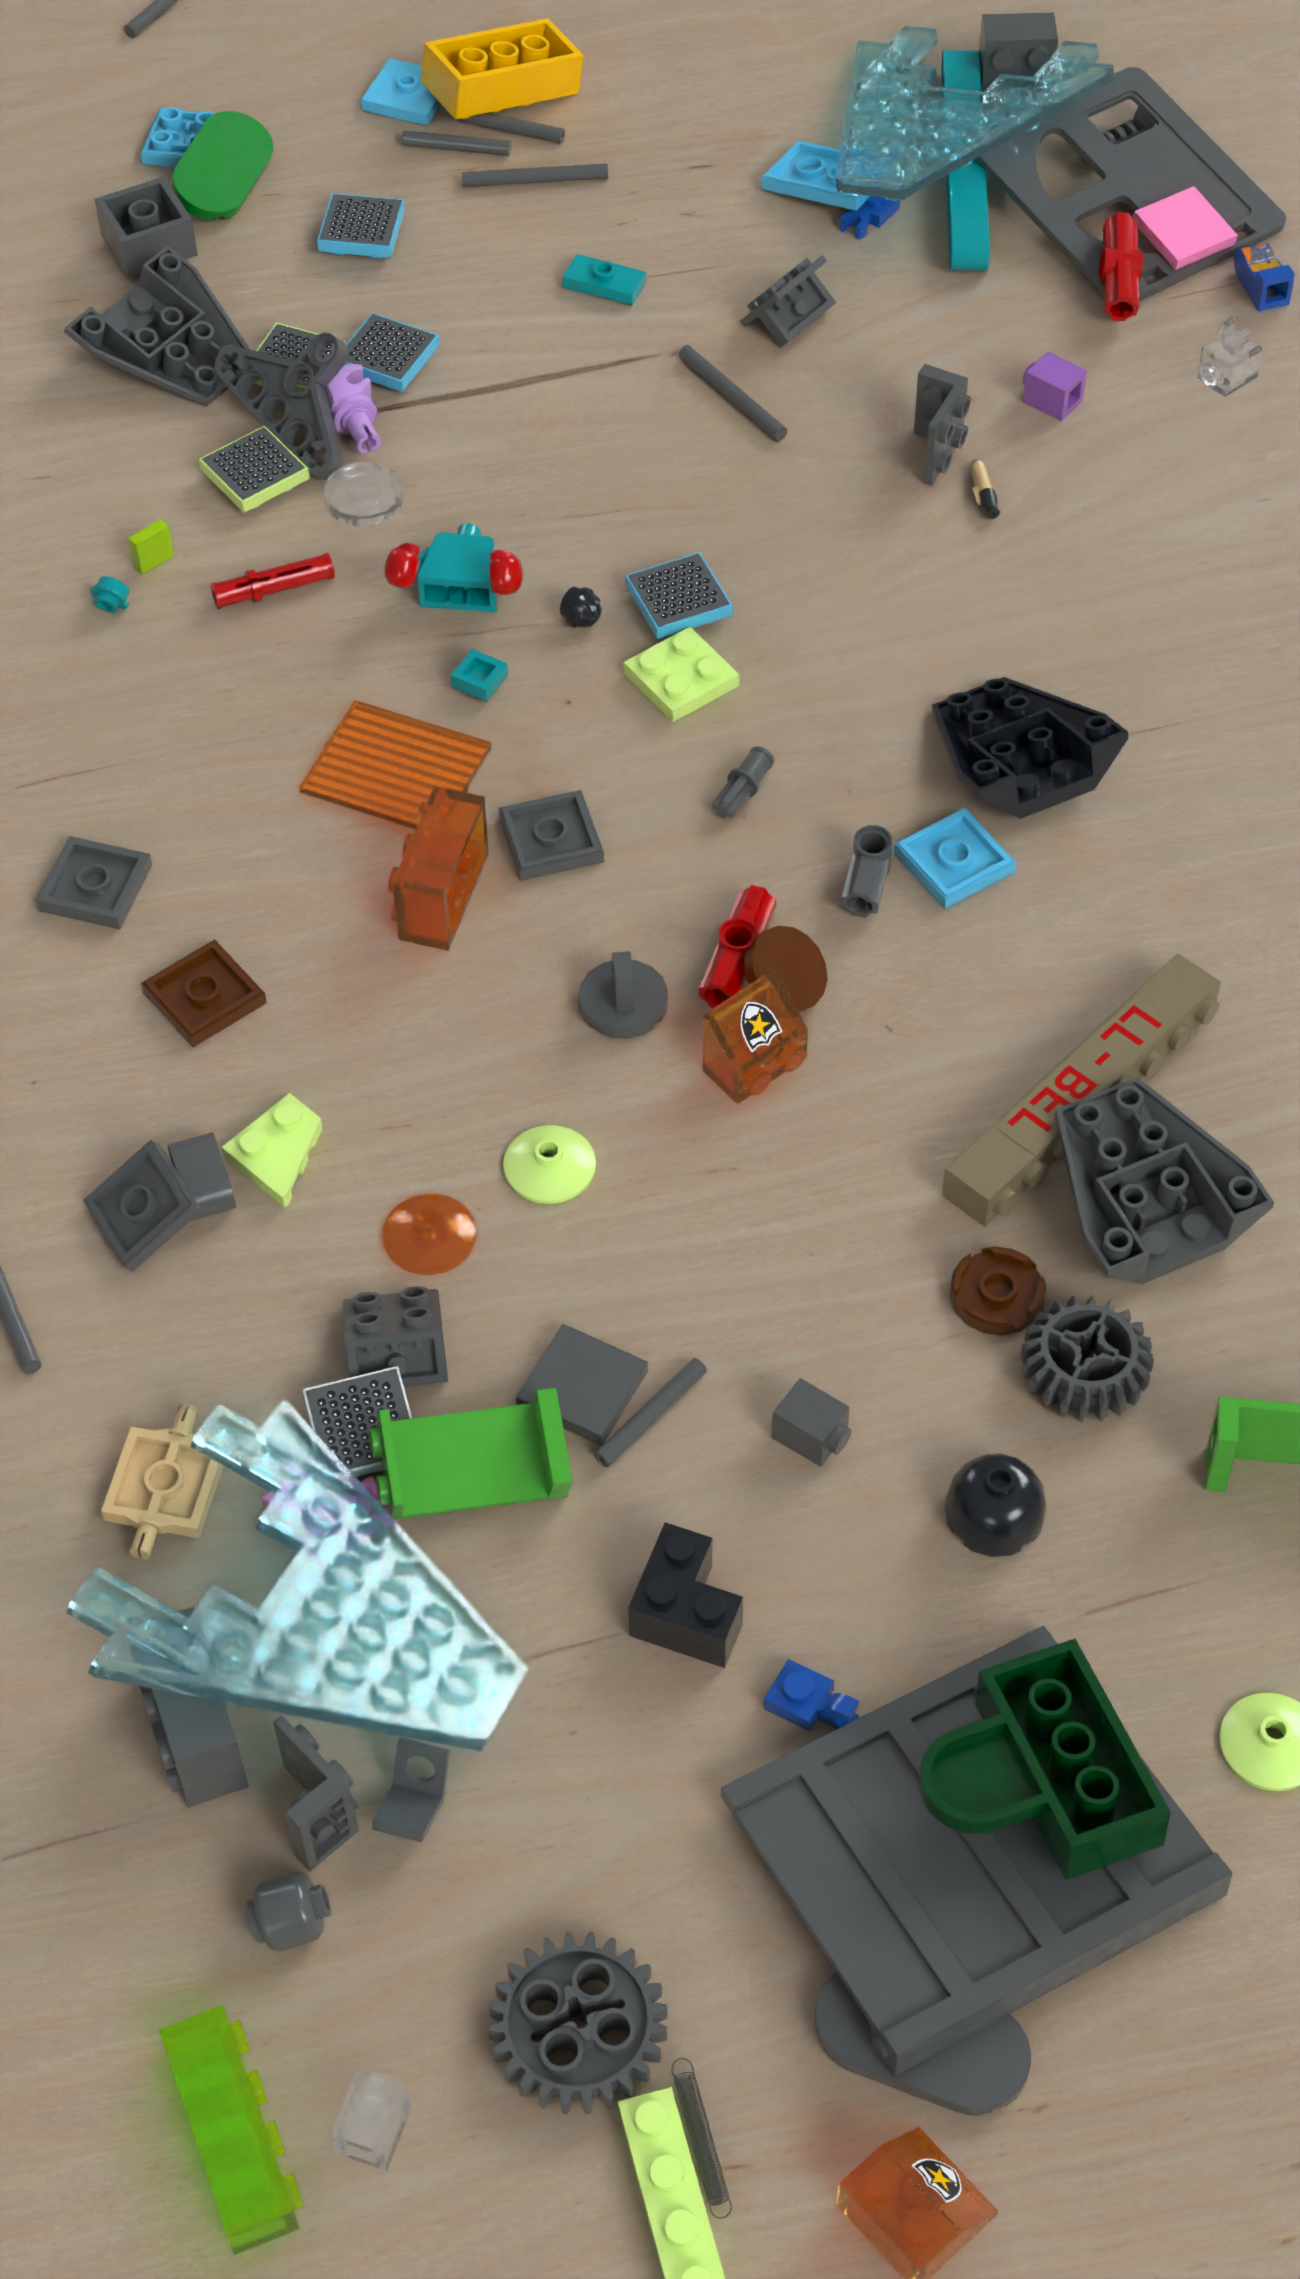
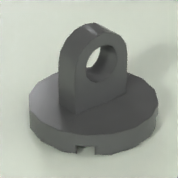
[579,951,668,1039]

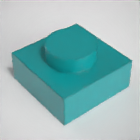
[450,649,508,702]

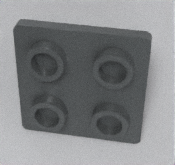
[740,255,836,347]

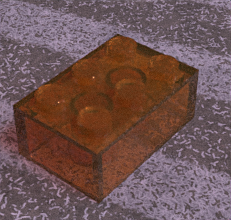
[388,786,489,951]

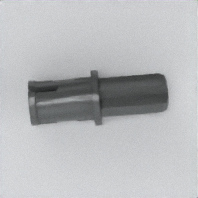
[713,746,774,818]

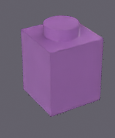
[1022,351,1087,421]

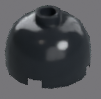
[945,1453,1046,1557]

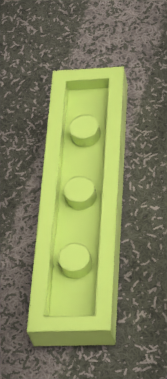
[618,2087,725,2279]

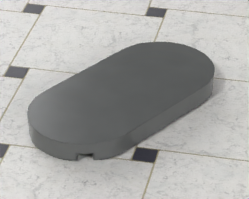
[815,1973,1031,2116]

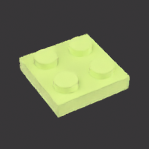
[623,627,740,723]

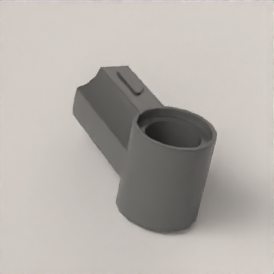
[840,825,892,918]

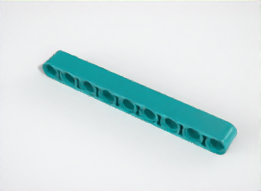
[941,50,990,271]

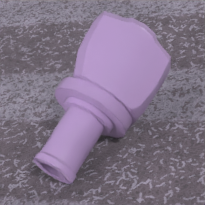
[325,364,381,454]

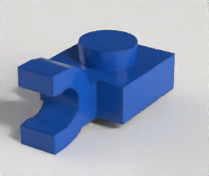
[764,1659,859,1731]

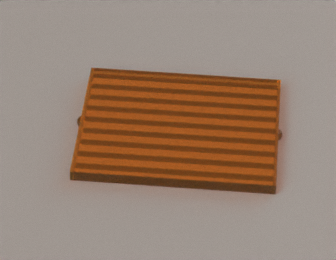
[299,700,492,837]

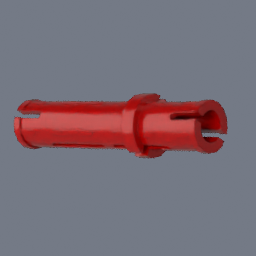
[210,553,335,609]

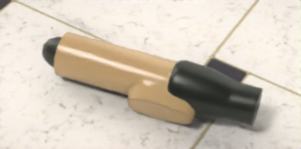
[969,460,1000,519]

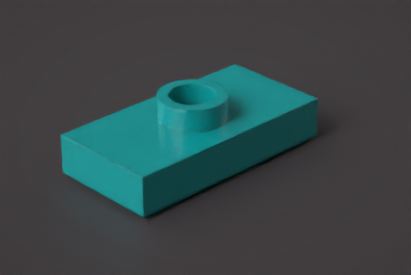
[562,254,646,305]

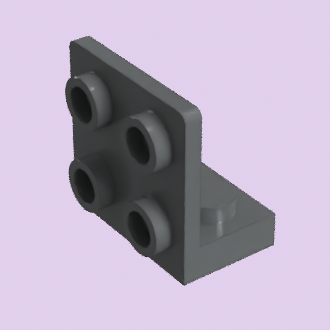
[914,364,971,485]
[343,1286,448,1387]
[273,1715,359,1871]

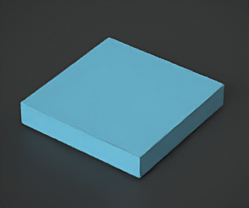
[894,808,1016,909]

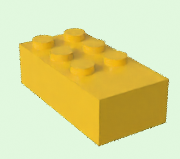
[420,18,584,120]

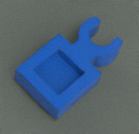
[839,188,900,239]

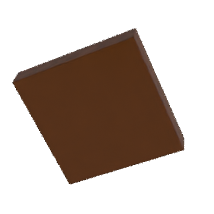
[141,939,267,1047]

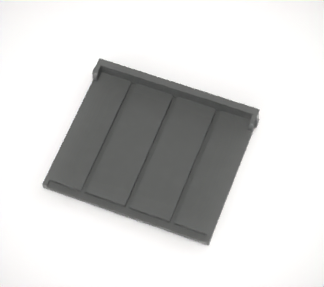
[721,1625,1232,2077]

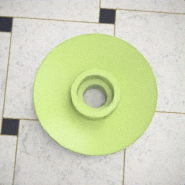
[503,1125,596,1204]
[1219,1693,1300,1792]

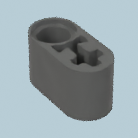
[167,1132,236,1221]

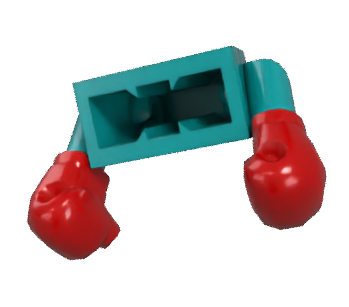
[385,523,523,612]

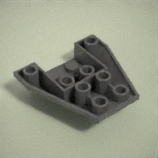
[64,245,251,407]
[1055,1077,1274,1284]

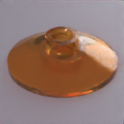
[382,1194,477,1275]

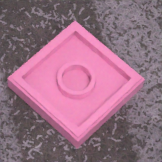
[1132,186,1238,270]

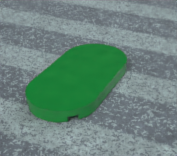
[170,111,274,221]

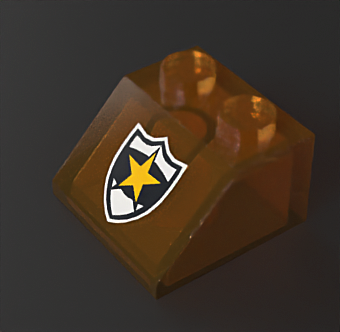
[702,969,808,1104]
[837,2127,998,2279]

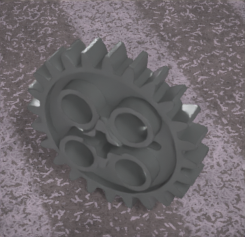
[488,1932,667,2115]

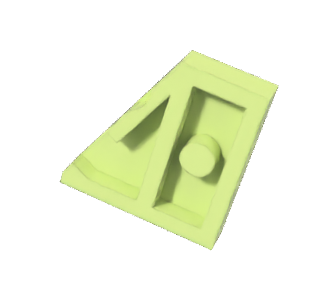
[222,1093,323,1208]

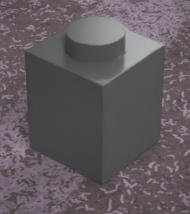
[772,1378,852,1467]

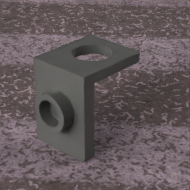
[372,1737,450,1842]

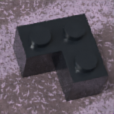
[628,1522,743,1668]

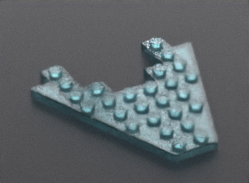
[835,26,1115,201]
[66,1399,528,1751]

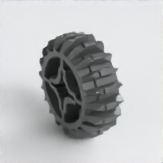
[1021,1295,1154,1422]

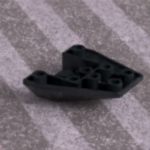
[932,677,1129,819]

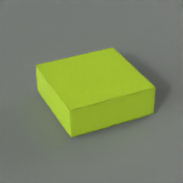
[128,519,174,575]

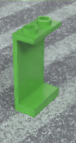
[369,1388,573,1521]
[1205,1396,1300,1492]

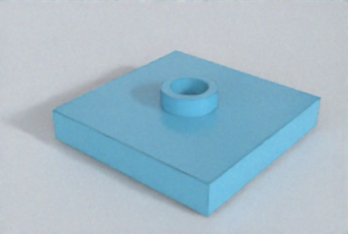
[361,58,442,126]

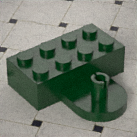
[919,1638,1171,1880]

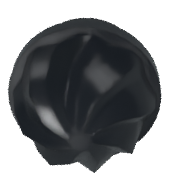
[560,586,602,627]

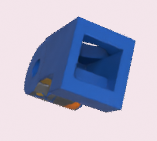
[1234,243,1295,312]

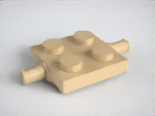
[101,1404,228,1560]

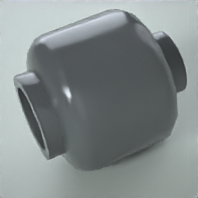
[246,1872,331,1951]

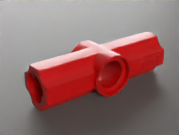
[1099,212,1143,321]
[699,885,777,1011]

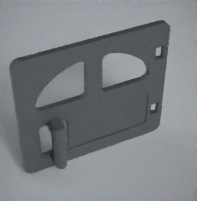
[970,67,1286,301]

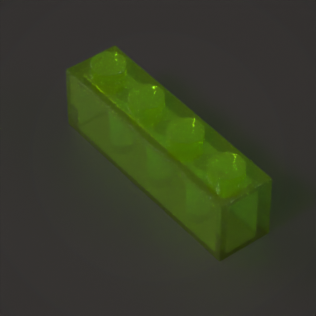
[159,2005,304,2255]

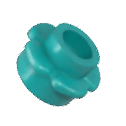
[90,576,130,613]

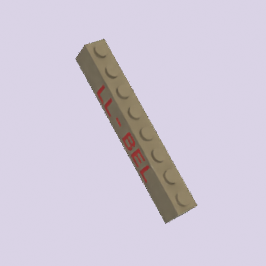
[942,953,1221,1227]

